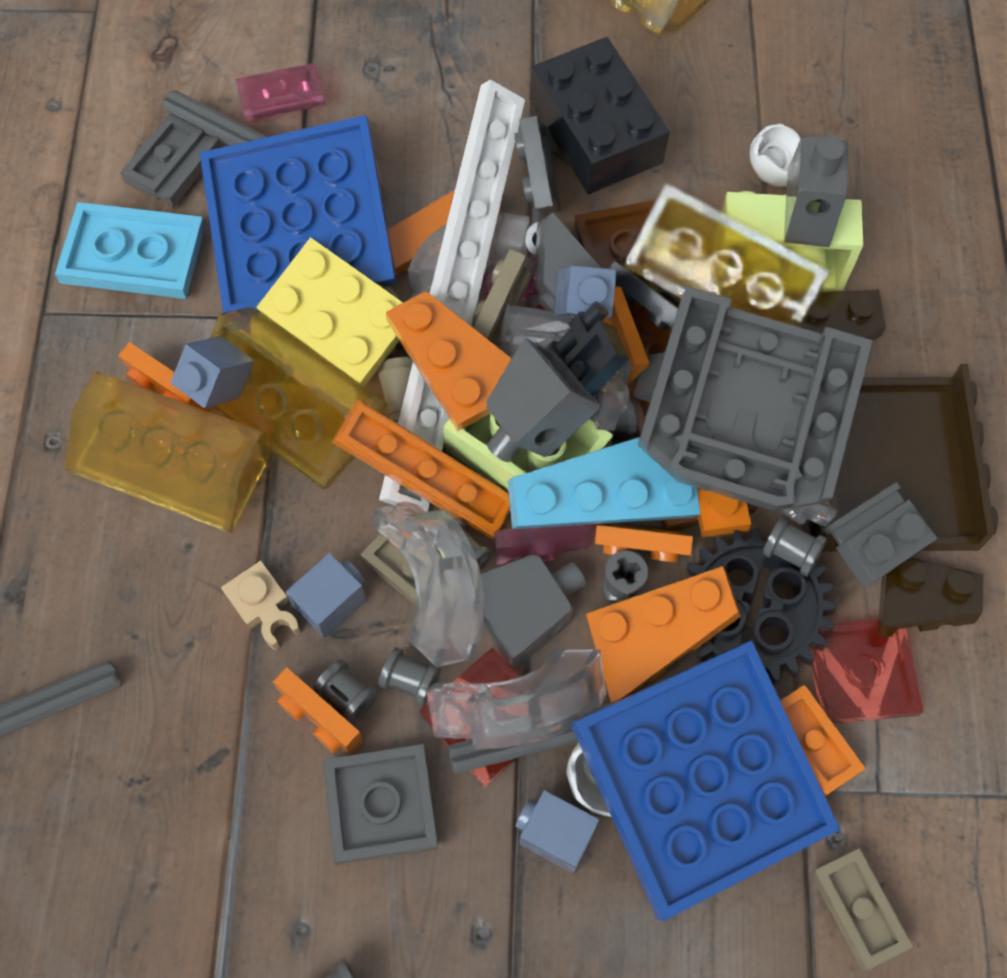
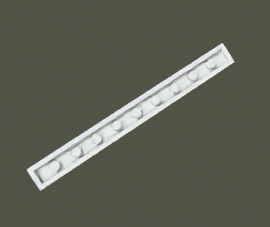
[379,80,525,514]

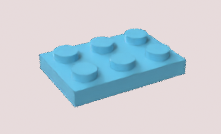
[55,202,206,299]

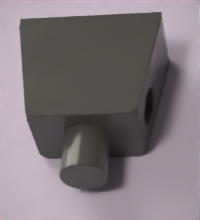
[784,136,849,247]
[486,338,601,462]
[464,555,586,671]

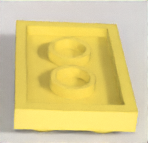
[256,237,403,387]

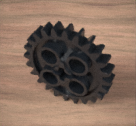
[680,528,837,684]

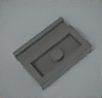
[120,113,222,208]
[823,482,937,588]

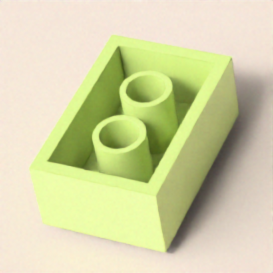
[713,191,863,292]
[443,413,613,493]

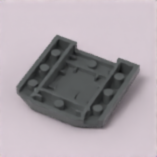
[637,285,873,511]

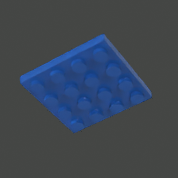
[199,115,398,320]
[570,641,840,921]

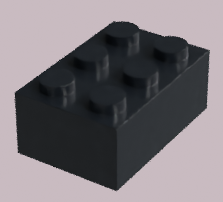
[529,36,670,195]

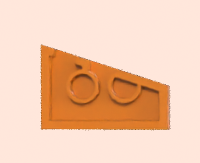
[386,291,512,432]
[586,566,741,702]

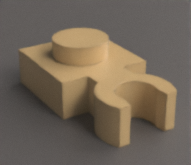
[221,561,301,651]

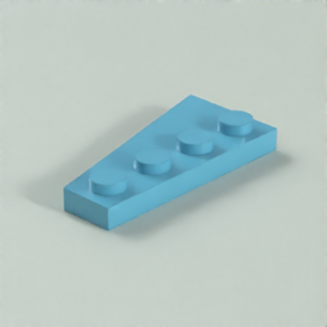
[507,437,700,529]

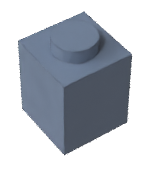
[554,265,616,319]
[170,336,255,408]
[286,553,366,639]
[515,790,600,874]

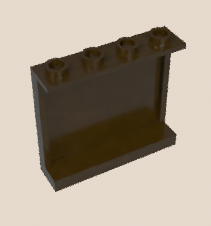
[807,364,998,552]

